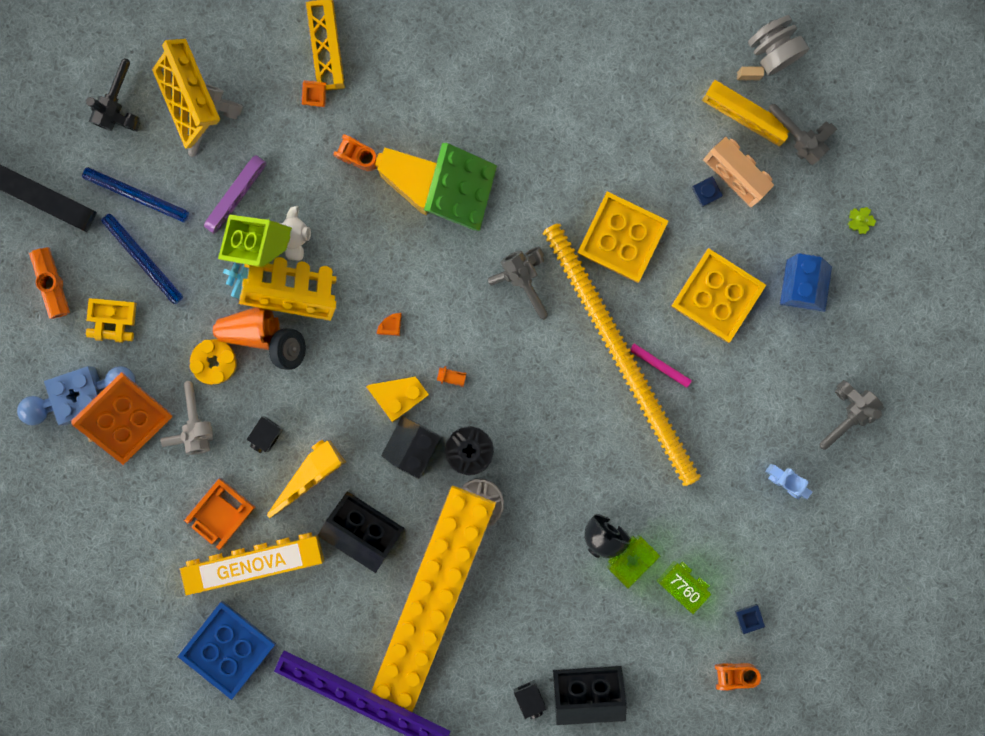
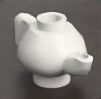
[280,206,311,261]

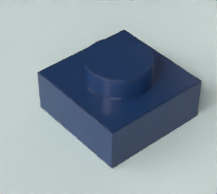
[691,176,723,207]
[735,604,765,634]

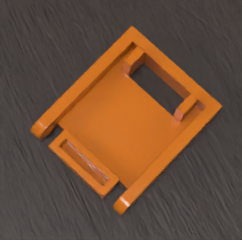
[184,478,256,550]

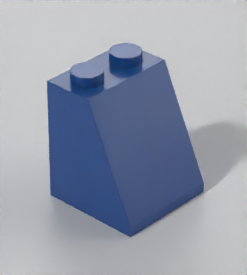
[780,253,832,312]

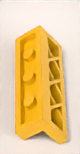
[306,0,345,91]
[702,80,789,147]

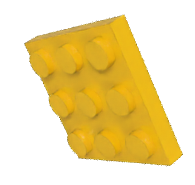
[577,191,668,283]
[671,248,766,343]

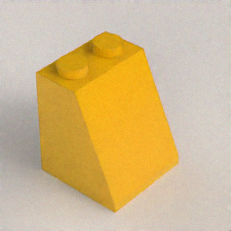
[375,147,437,215]

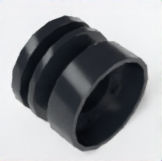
[445,426,494,476]

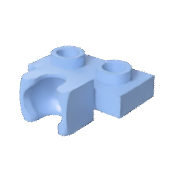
[765,464,812,500]

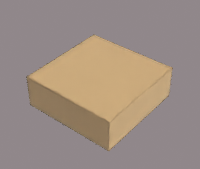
[737,67,764,80]

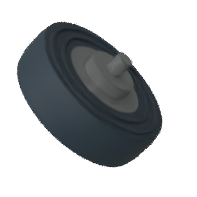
[269,328,306,370]

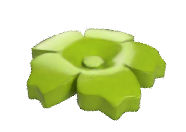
[847,207,876,234]

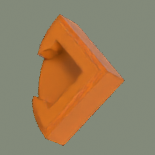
[377,313,402,336]

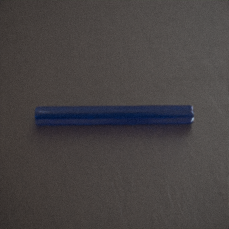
[82,167,189,222]
[101,214,183,304]

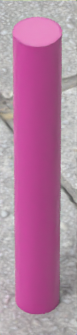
[630,343,692,388]

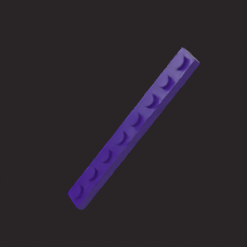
[274,650,451,736]

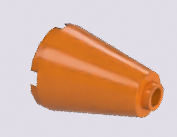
[213,307,280,350]

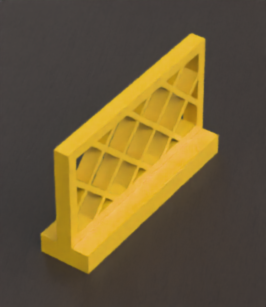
[152,39,220,149]

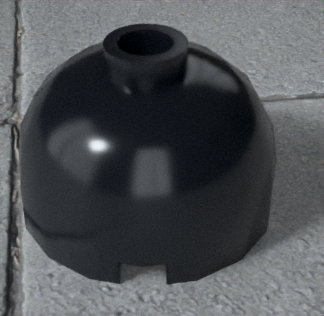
[584,514,631,558]

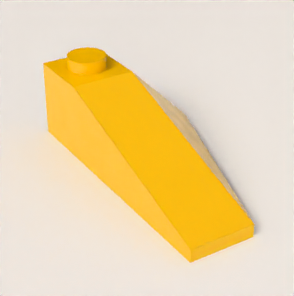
[267,439,346,518]

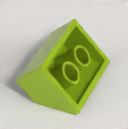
[218,214,292,267]

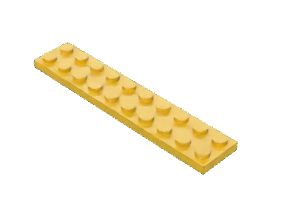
[371,485,496,712]

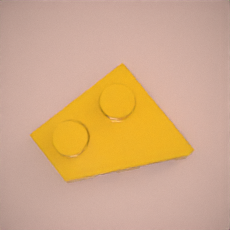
[366,377,429,422]

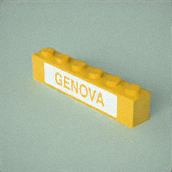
[180,532,325,596]

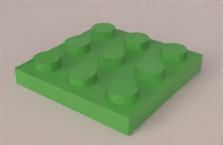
[424,143,497,231]

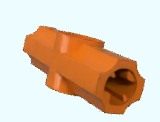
[29,247,70,319]

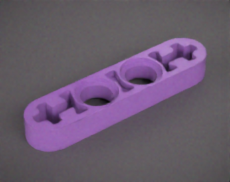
[204,155,266,234]

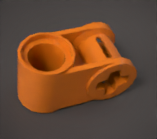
[333,134,377,171]
[715,663,761,690]

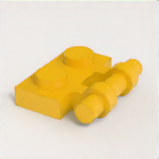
[86,298,137,343]

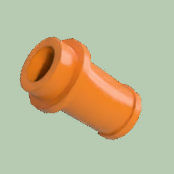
[437,366,466,387]

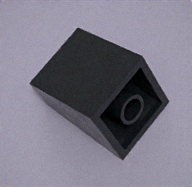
[381,416,443,479]

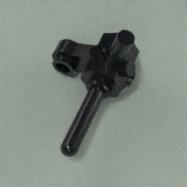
[86,58,140,132]

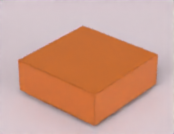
[302,80,327,107]

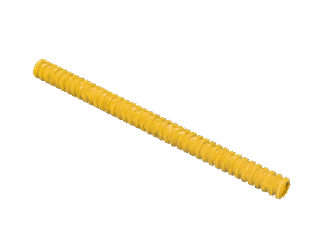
[542,223,701,486]

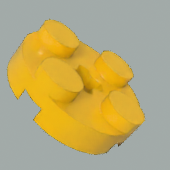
[190,339,237,385]

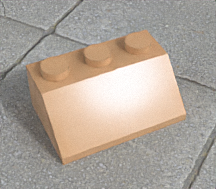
[703,137,774,207]

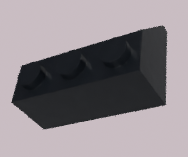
[318,491,405,573]
[553,666,627,725]

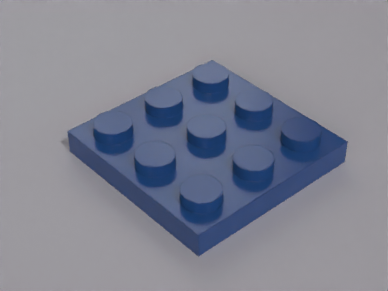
[177,601,276,700]

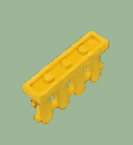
[239,257,337,321]

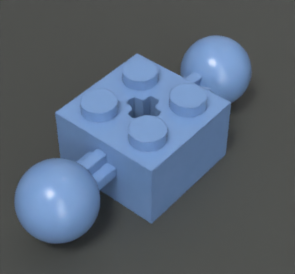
[17,366,135,425]

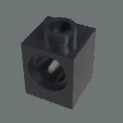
[246,416,284,453]
[513,680,546,720]

